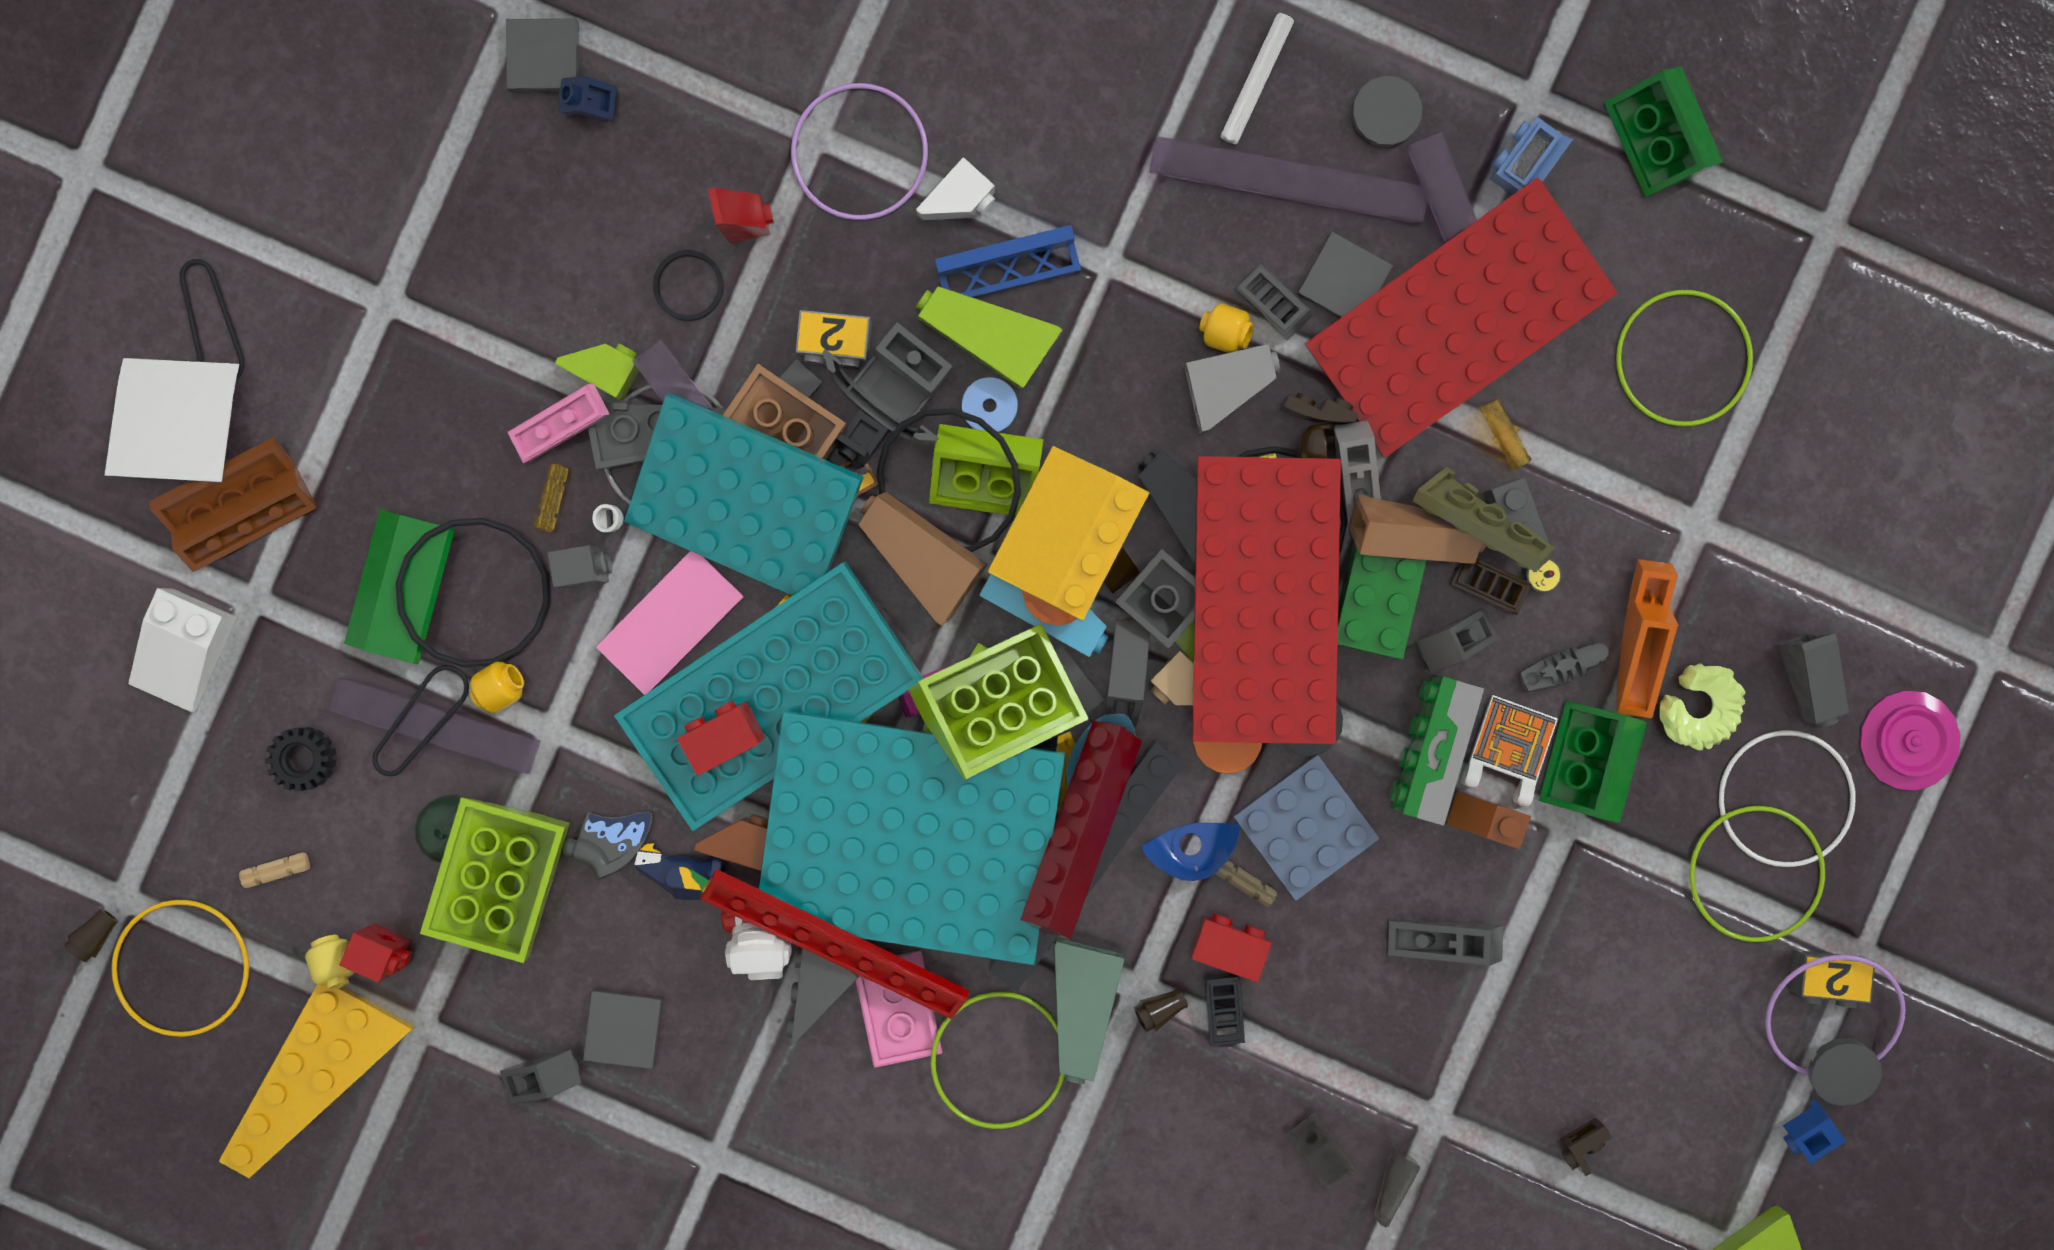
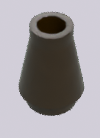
[64,909,119,962]
[1134,988,1188,1032]

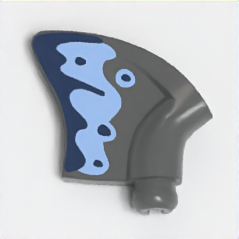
[563,812,654,880]

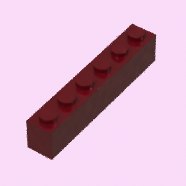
[1020,720,1142,940]

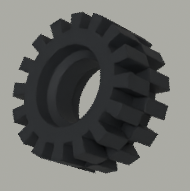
[265,727,337,791]

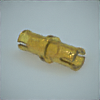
[1479,398,1532,470]

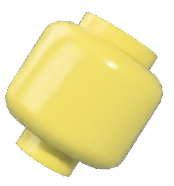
[305,934,355,990]

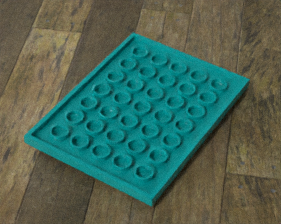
[759,711,1065,965]

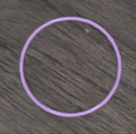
[791,83,928,220]
[1765,955,1906,1075]

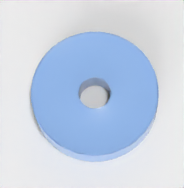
[962,377,1018,433]

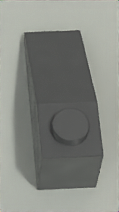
[1388,920,1503,966]

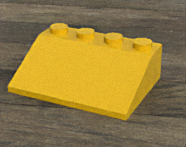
[988,446,1150,621]

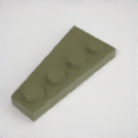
[1413,466,1555,572]

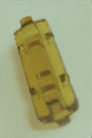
[534,463,569,532]

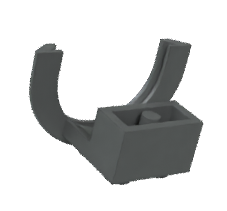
[823,322,953,445]

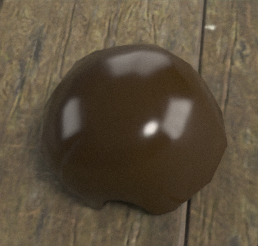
[1297,424,1335,459]

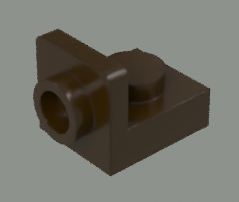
[1560,1118,1612,1177]

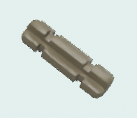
[1215,860,1277,907]

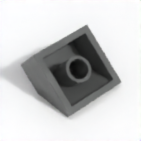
[1115,549,1195,649]

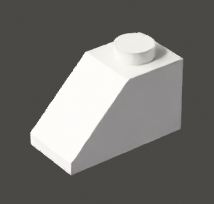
[916,157,995,220]

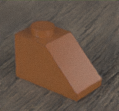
[1445,791,1531,849]
[694,814,769,871]

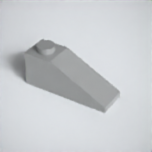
[1333,420,1381,537]

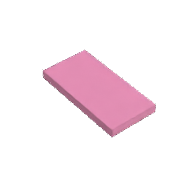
[596,551,745,695]

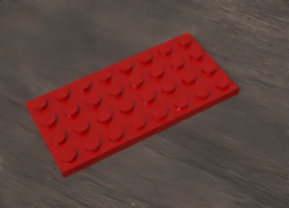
[1304,177,1618,458]
[1192,456,1341,744]

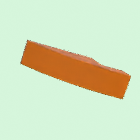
[1616,559,1678,719]

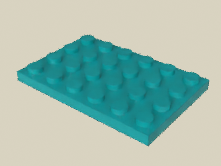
[624,393,864,596]

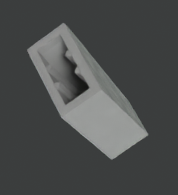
[1184,344,1280,434]

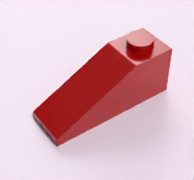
[708,188,774,244]

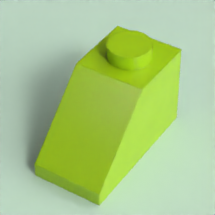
[554,343,642,401]

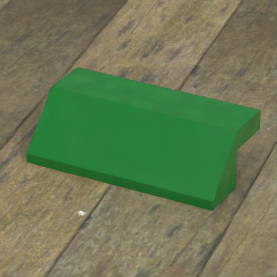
[344,509,455,664]

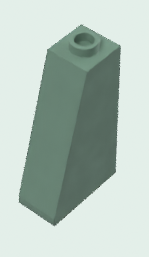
[1054,937,1125,1084]

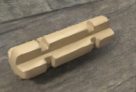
[239,852,310,888]

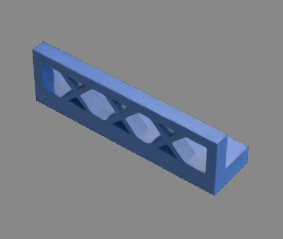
[935,225,1081,298]

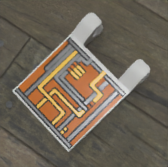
[1460,695,1558,806]

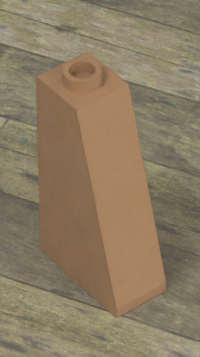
[858,492,988,626]
[1348,495,1486,564]

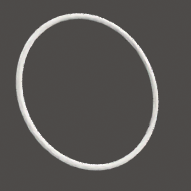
[1719,730,1856,867]

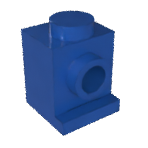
[1783,1099,1847,1164]

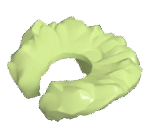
[1660,664,1745,750]

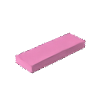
[507,383,610,463]

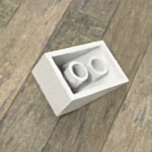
[128,588,237,712]

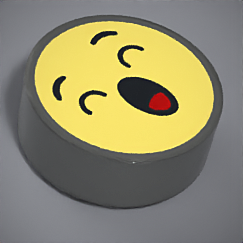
[1524,559,1562,593]

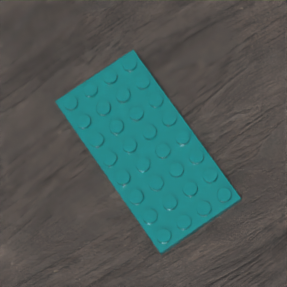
[614,561,924,831]

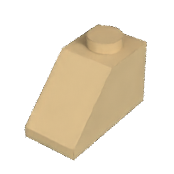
[1149,650,1193,705]

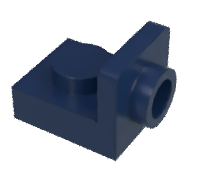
[558,76,617,122]

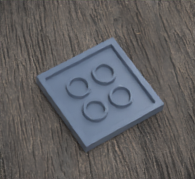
[1233,755,1380,901]

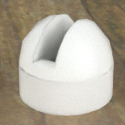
[592,504,624,532]

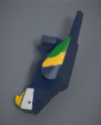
[635,843,726,900]

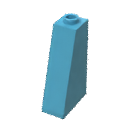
[979,574,1109,657]

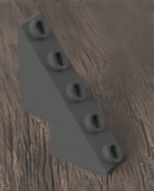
[787,947,860,1045]

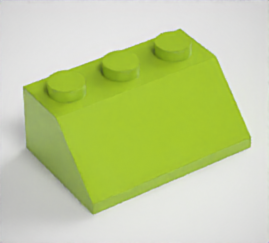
[929,424,1044,516]

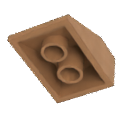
[723,364,848,460]

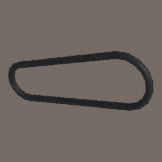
[179,259,245,381]
[372,665,469,777]

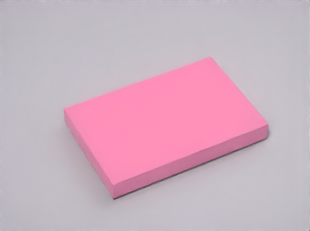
[856,950,943,1068]

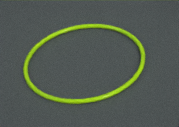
[1616,290,1753,427]
[1689,806,1825,942]
[931,992,1065,1129]

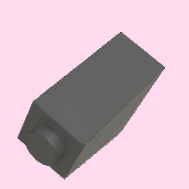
[1103,618,1150,727]
[1777,633,1849,728]

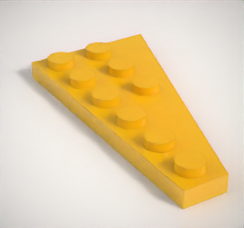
[219,985,415,1178]

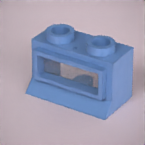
[1490,117,1573,195]

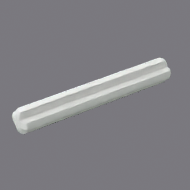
[1221,13,1294,144]

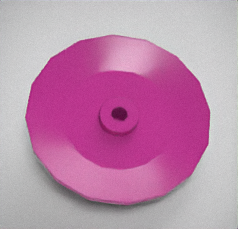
[1860,691,1961,791]

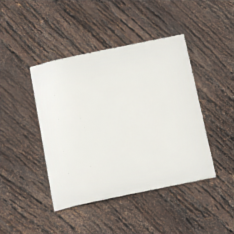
[105,358,240,482]

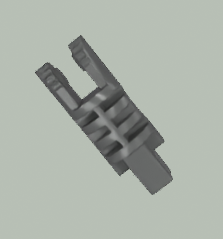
[1519,642,1610,693]

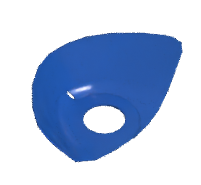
[1142,823,1240,881]

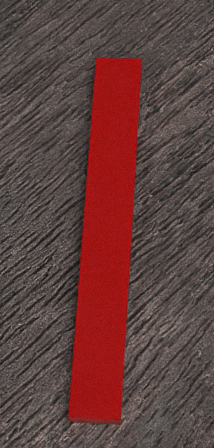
[699,869,969,1019]

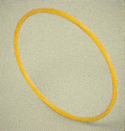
[112,900,249,1037]

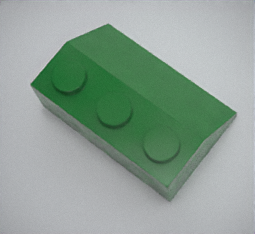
[1604,66,1723,198]
[1539,701,1647,823]

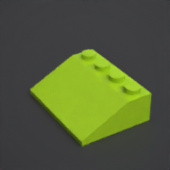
[908,624,1089,780]
[420,797,570,963]

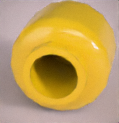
[1199,304,1254,353]
[470,662,524,713]

